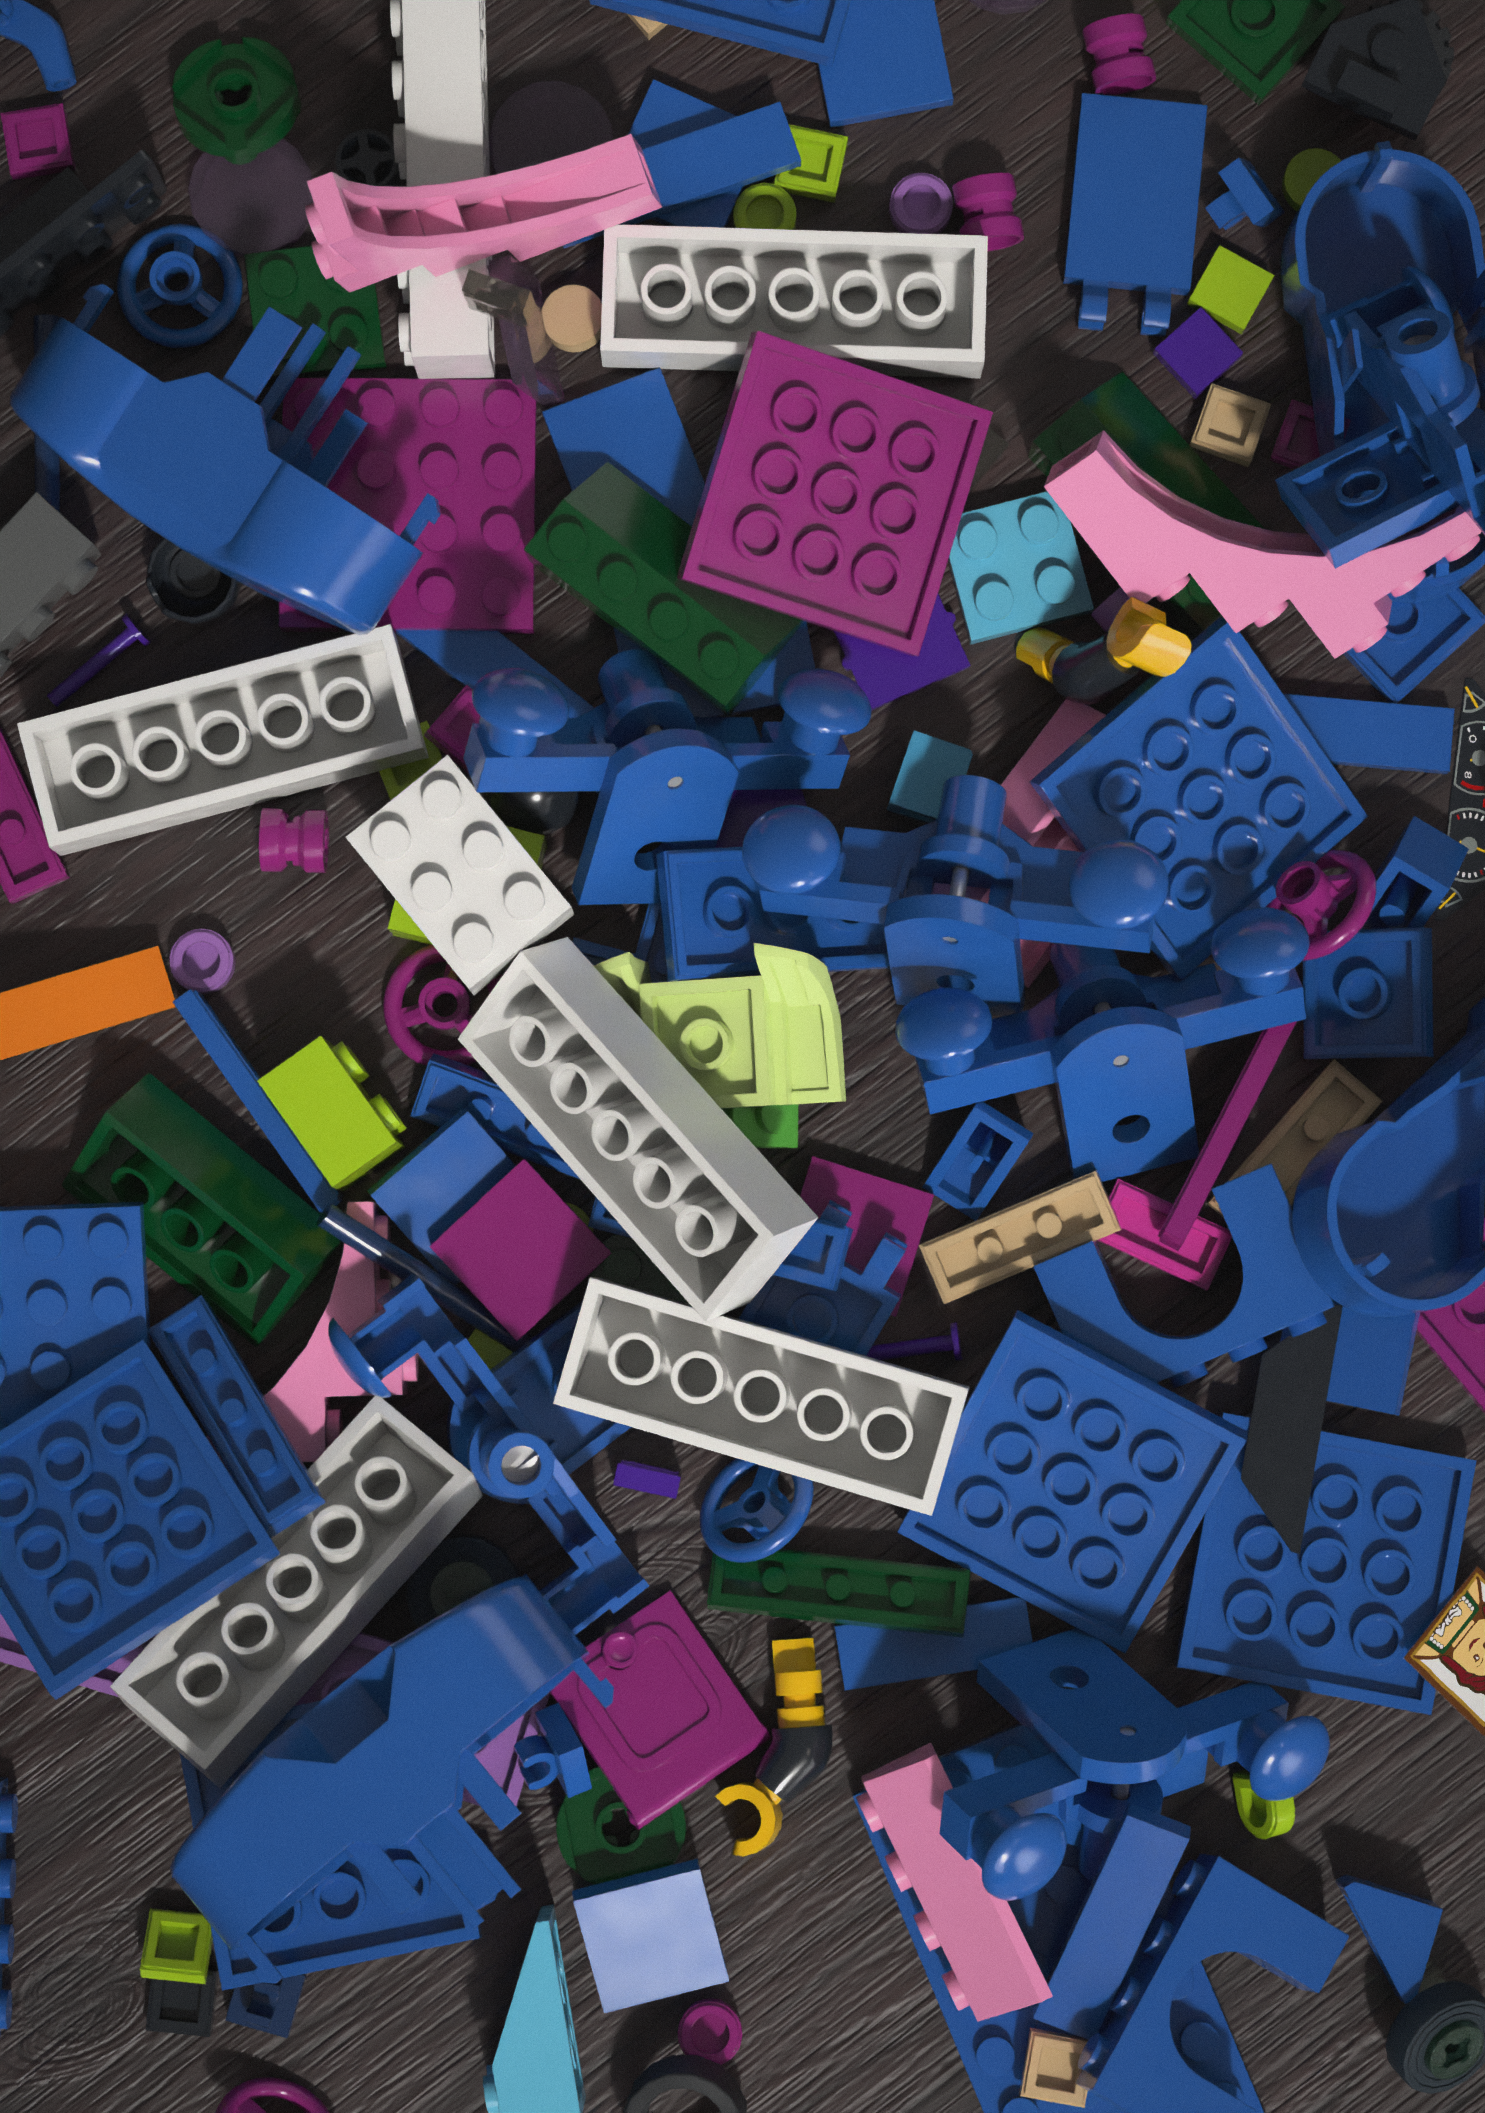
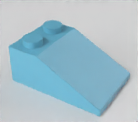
[483,1904,586,2113]

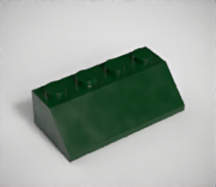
[1028,371,1265,640]
[524,461,804,717]
[61,1073,342,1348]

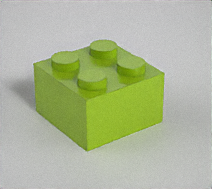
[257,1036,407,1192]

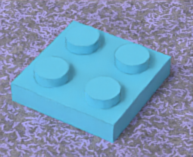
[948,491,1094,645]

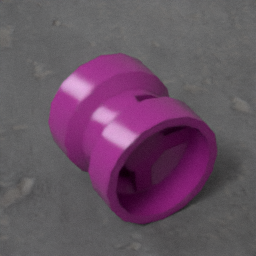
[1082,13,1157,96]
[952,172,1024,252]
[259,808,329,873]

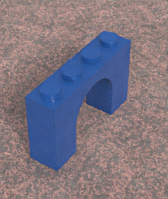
[1033,1163,1334,1388]
[1075,1854,1349,2113]

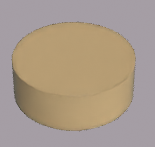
[541,285,602,352]

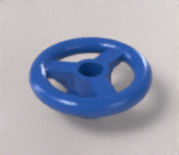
[117,224,243,348]
[700,1458,814,1563]

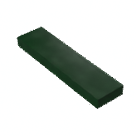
[707,1549,970,1638]

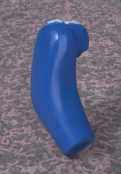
[0,0,77,92]

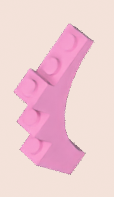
[305,134,662,293]
[1044,430,1482,659]
[206,1202,418,1483]

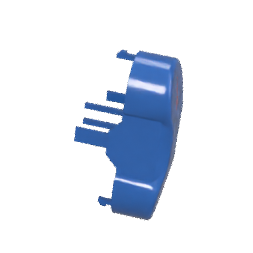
[1280,141,1485,603]
[10,284,441,634]
[1292,997,1485,1318]
[170,1577,614,1983]

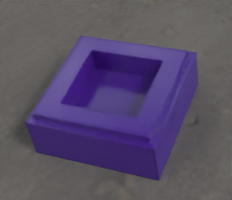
[1153,307,1243,399]
[613,1459,682,1499]

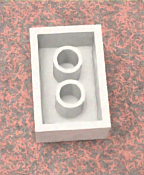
[346,755,574,995]

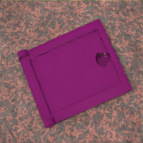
[549,1590,771,1830]

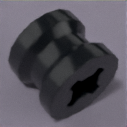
[336,129,401,187]

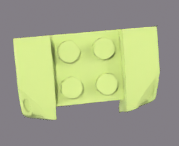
[594,943,846,1108]

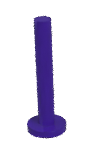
[47,613,151,707]
[866,1322,962,1361]

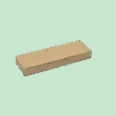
[1207,1059,1382,1218]
[919,1170,1122,1304]

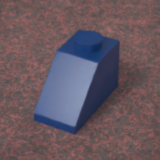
[1360,816,1469,930]

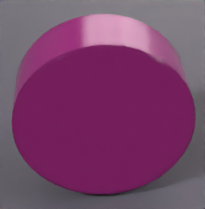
[678,1998,742,2065]

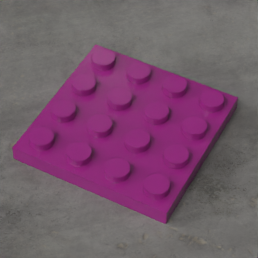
[677,331,993,656]
[279,378,537,634]

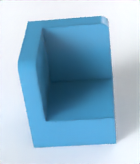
[887,731,973,824]

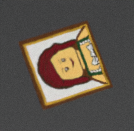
[1404,1566,1485,1736]

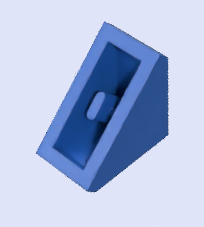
[922,1101,1034,1221]
[1335,1874,1443,2004]

